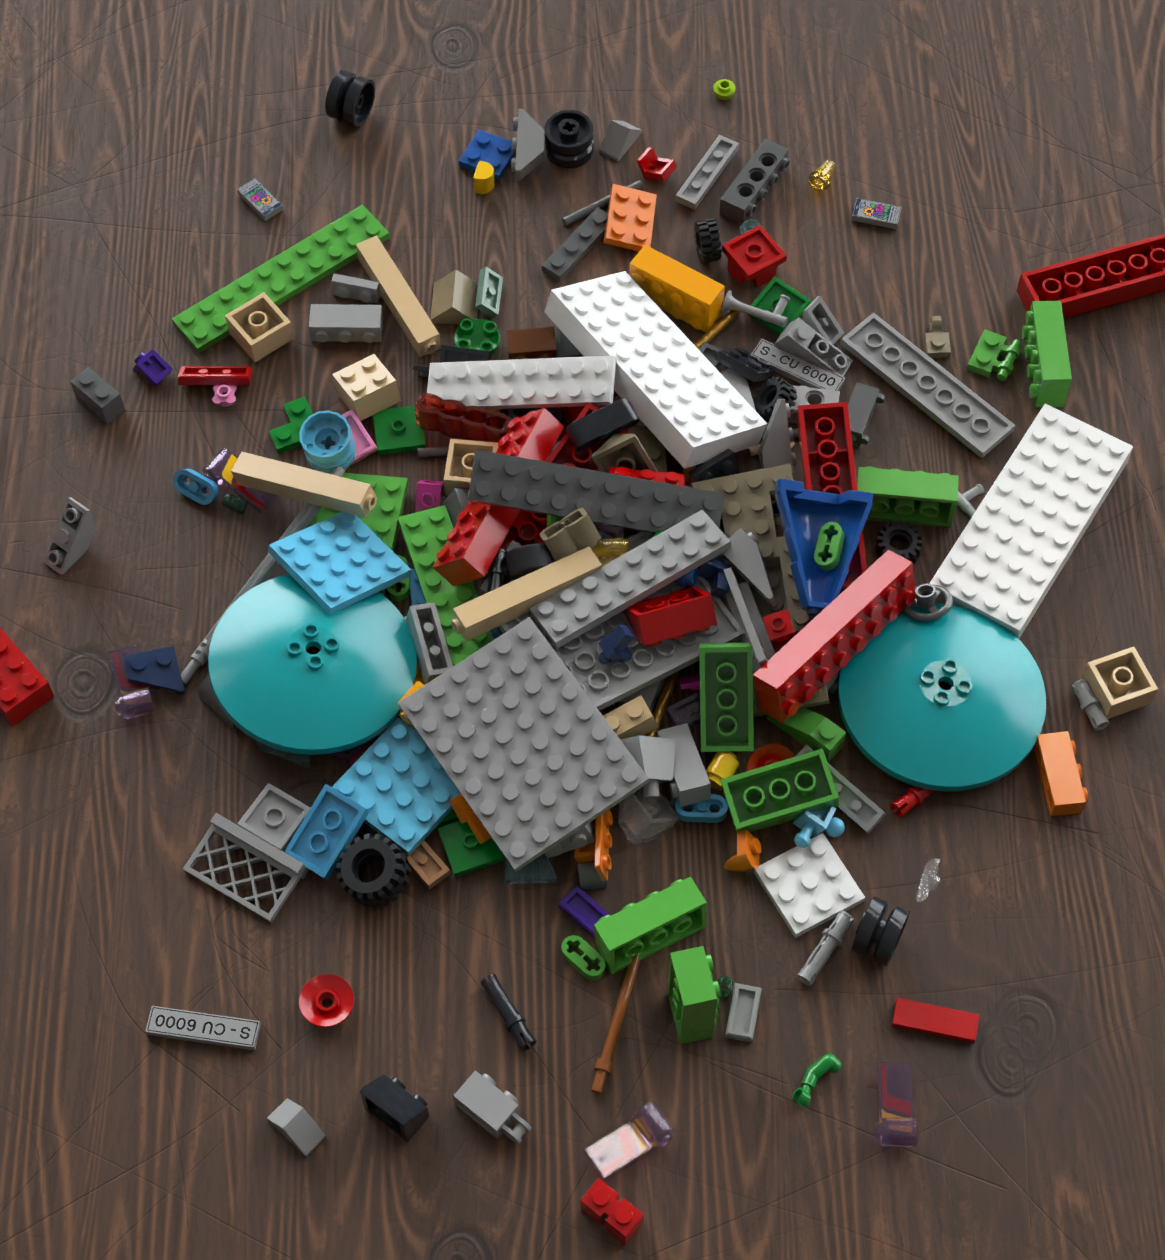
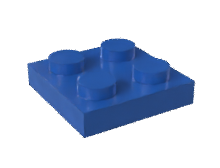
[459,130,516,181]

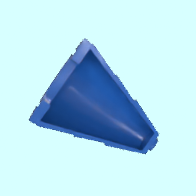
[775,478,873,616]

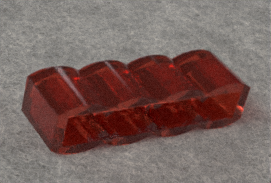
[415,393,512,443]

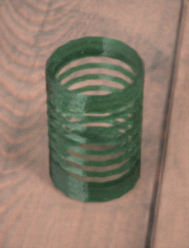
[222,493,248,514]
[717,976,733,999]

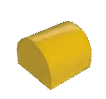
[473,161,495,194]

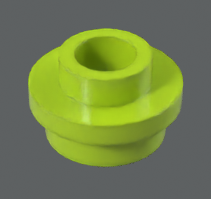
[713,79,735,100]

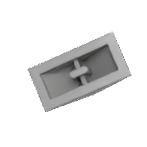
[599,120,642,162]
[802,296,844,345]
[267,1098,327,1157]

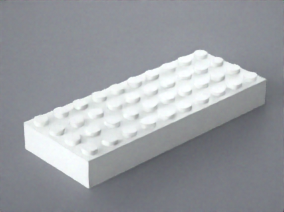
[544,271,767,469]
[929,404,1133,639]

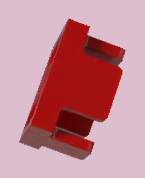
[722,225,787,287]

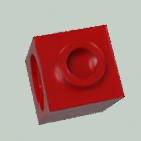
[762,609,796,650]

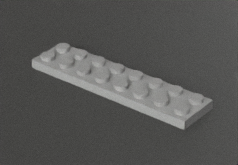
[840,312,1015,458]
[529,509,731,648]

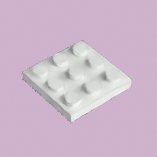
[754,833,865,938]

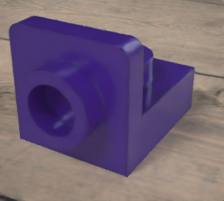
[133,349,173,387]

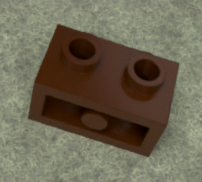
[506,326,557,360]

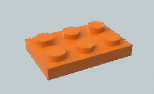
[604,184,657,252]

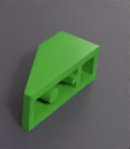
[767,708,846,763]

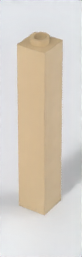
[356,235,441,357]
[231,452,377,518]
[451,546,602,642]

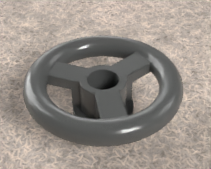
[903,584,953,621]

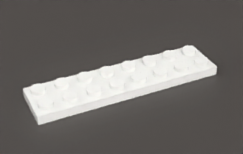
[425,355,616,411]

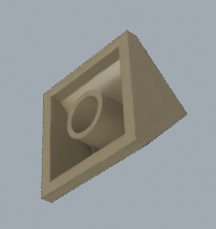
[430,270,478,324]
[591,434,658,473]

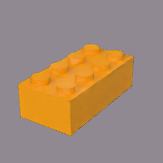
[629,245,725,333]

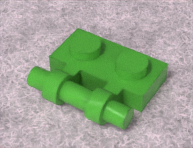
[967,329,1022,381]

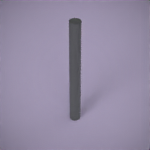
[562,180,643,226]

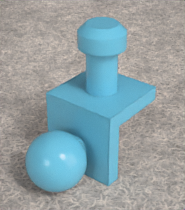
[793,806,845,848]

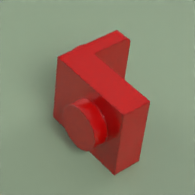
[637,147,677,181]

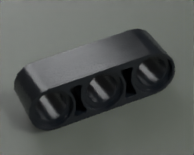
[565,398,640,451]

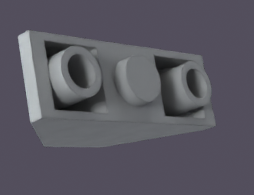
[511,109,544,181]
[42,497,96,575]

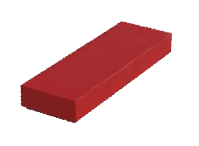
[178,366,253,385]
[892,998,979,1044]

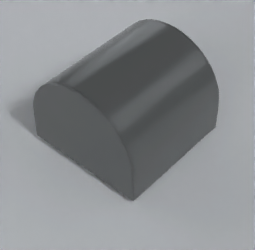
[577,861,607,891]

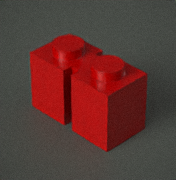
[580,1178,644,1246]

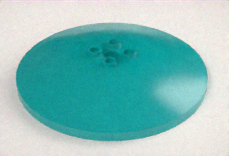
[208,574,417,755]
[838,603,1046,791]

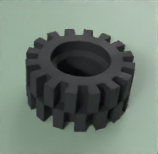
[694,219,722,263]
[753,376,797,422]
[876,521,923,564]

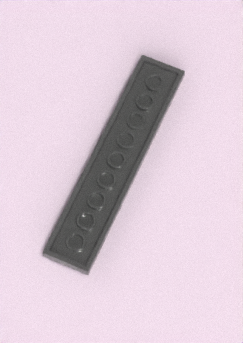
[467,449,724,534]

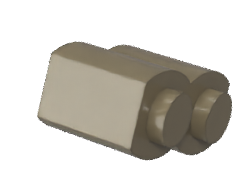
[539,507,601,561]

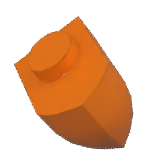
[724,829,762,872]

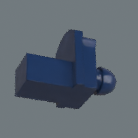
[697,555,732,599]
[598,624,635,664]

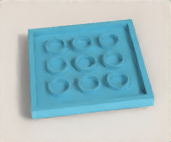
[268,512,411,615]
[332,718,460,856]

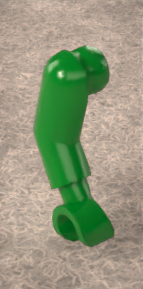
[792,1053,842,1108]

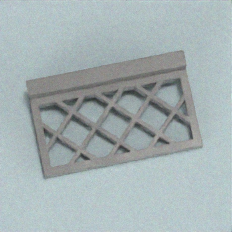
[723,567,776,672]
[183,813,309,923]

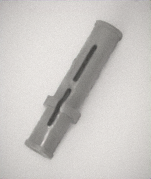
[797,910,854,986]

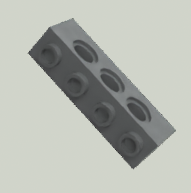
[719,139,790,224]

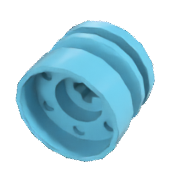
[299,410,356,474]

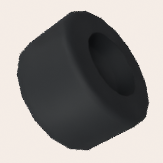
[505,543,553,580]

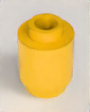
[706,751,739,791]

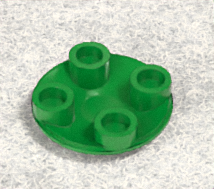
[453,318,501,356]

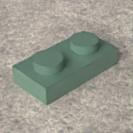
[475,267,503,318]

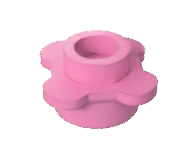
[212,385,237,407]

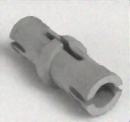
[1071,679,1110,731]

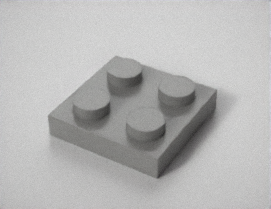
[237,783,310,851]

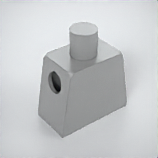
[621,735,675,798]

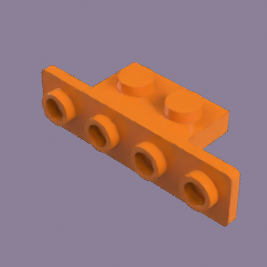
[574,809,613,881]

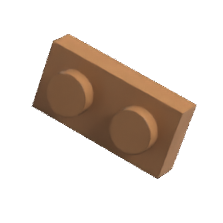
[403,841,450,890]

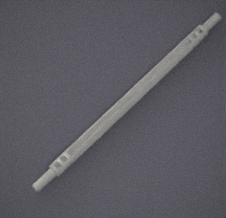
[181,466,345,685]

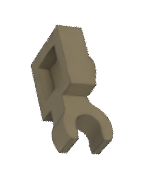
[924,316,951,358]

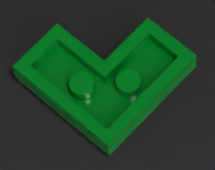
[269,396,313,455]

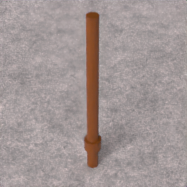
[591,940,643,1095]

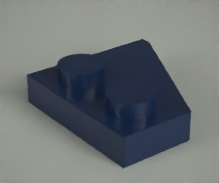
[123,646,185,695]

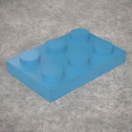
[284,784,370,880]

